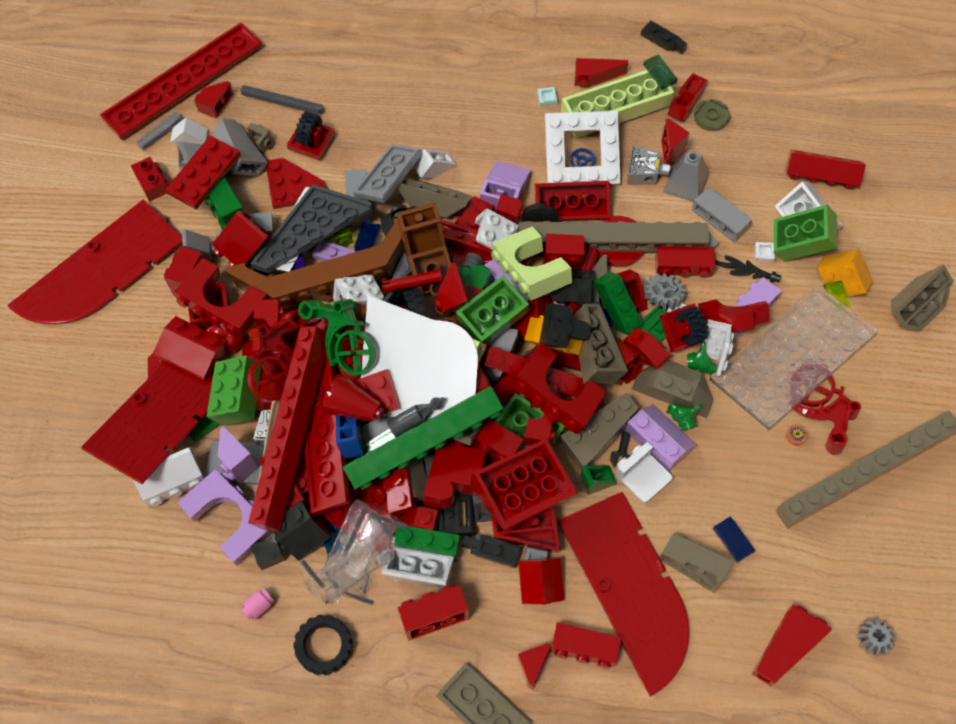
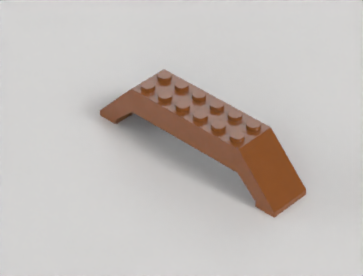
[397,202,490,387]
[226,218,404,309]

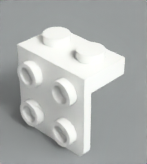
[475,208,519,250]
[333,275,384,304]
[700,319,734,376]
[616,442,672,503]

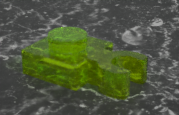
[823,281,851,313]

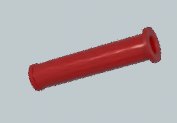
[382,267,443,294]

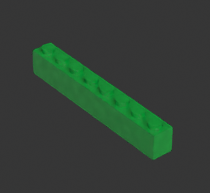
[343,385,504,490]

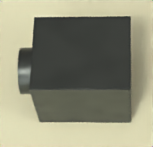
[251,536,286,570]

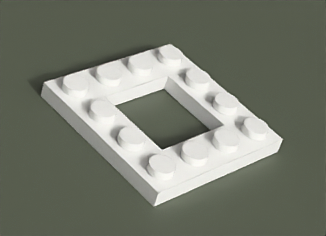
[545,111,620,185]

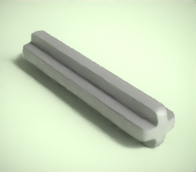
[136,112,182,150]

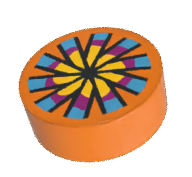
[786,424,808,446]

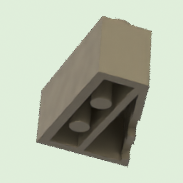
[659,533,734,593]

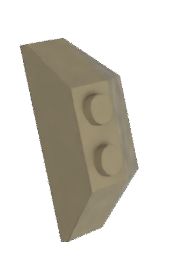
[397,177,472,218]
[891,265,954,331]
[632,360,713,418]

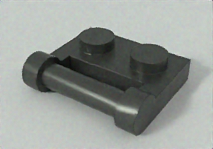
[438,493,477,536]

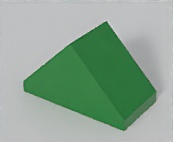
[580,465,617,495]

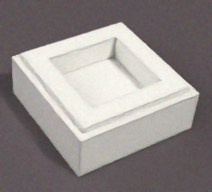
[754,242,775,262]

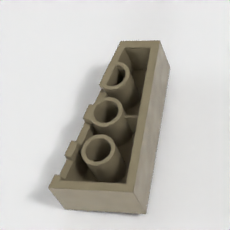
[572,304,628,384]
[560,392,639,471]

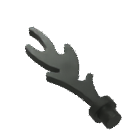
[715,255,781,283]

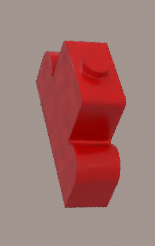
[423,438,486,509]

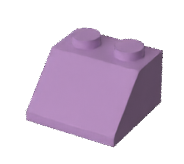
[218,426,258,484]

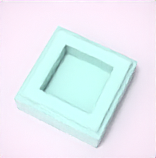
[537,87,558,107]

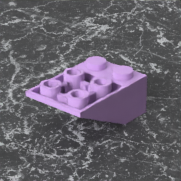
[480,161,531,210]

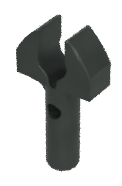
[610,432,630,468]

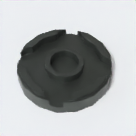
[521,203,559,222]

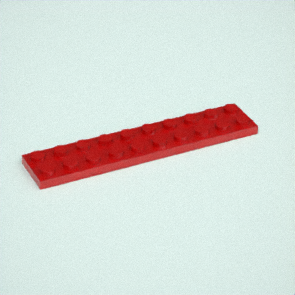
[99,22,262,140]
[292,317,351,515]

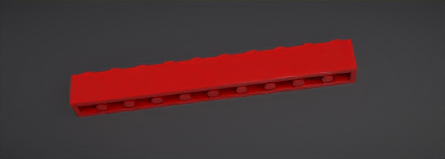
[248,326,326,532]

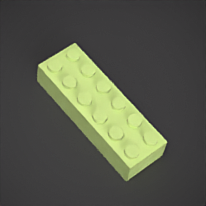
[561,66,674,138]

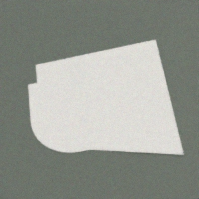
[361,296,478,420]

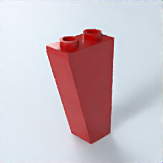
[752,604,832,686]

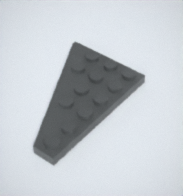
[251,184,374,273]

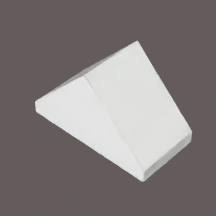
[170,117,208,144]

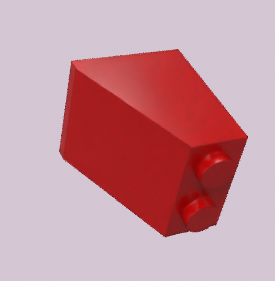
[212,211,272,267]

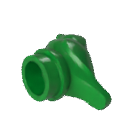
[687,341,717,377]
[666,403,703,431]

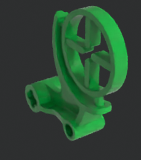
[298,299,376,375]

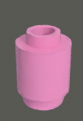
[241,588,274,620]

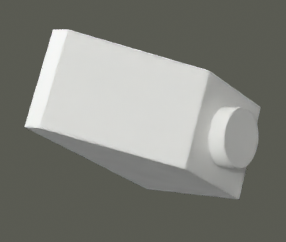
[413,149,456,179]

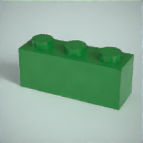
[593,272,642,335]
[393,524,460,562]

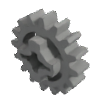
[643,273,686,310]

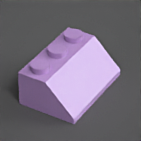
[625,405,697,472]

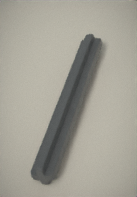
[240,85,323,115]

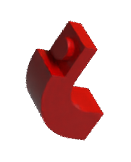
[698,299,770,331]

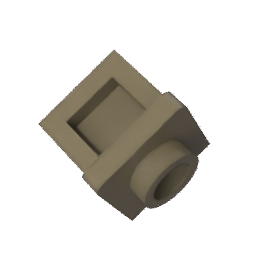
[247,123,272,153]

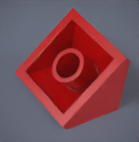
[661,118,690,168]
[518,557,564,605]

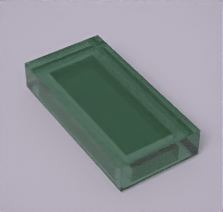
[643,54,678,90]

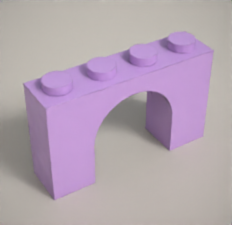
[177,469,273,566]

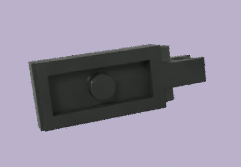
[640,20,687,54]
[462,534,521,568]

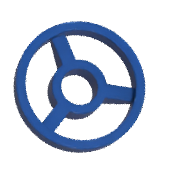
[570,148,595,167]

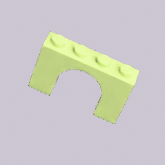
[491,226,572,300]

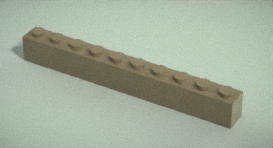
[519,221,709,252]
[775,410,956,529]

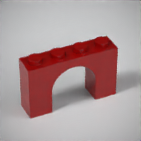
[174,258,268,338]
[510,343,606,434]

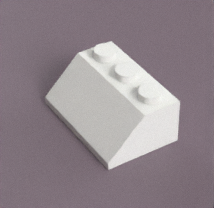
[775,181,844,231]
[132,447,204,507]
[382,546,454,589]

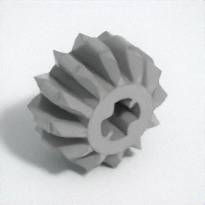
[857,619,897,657]

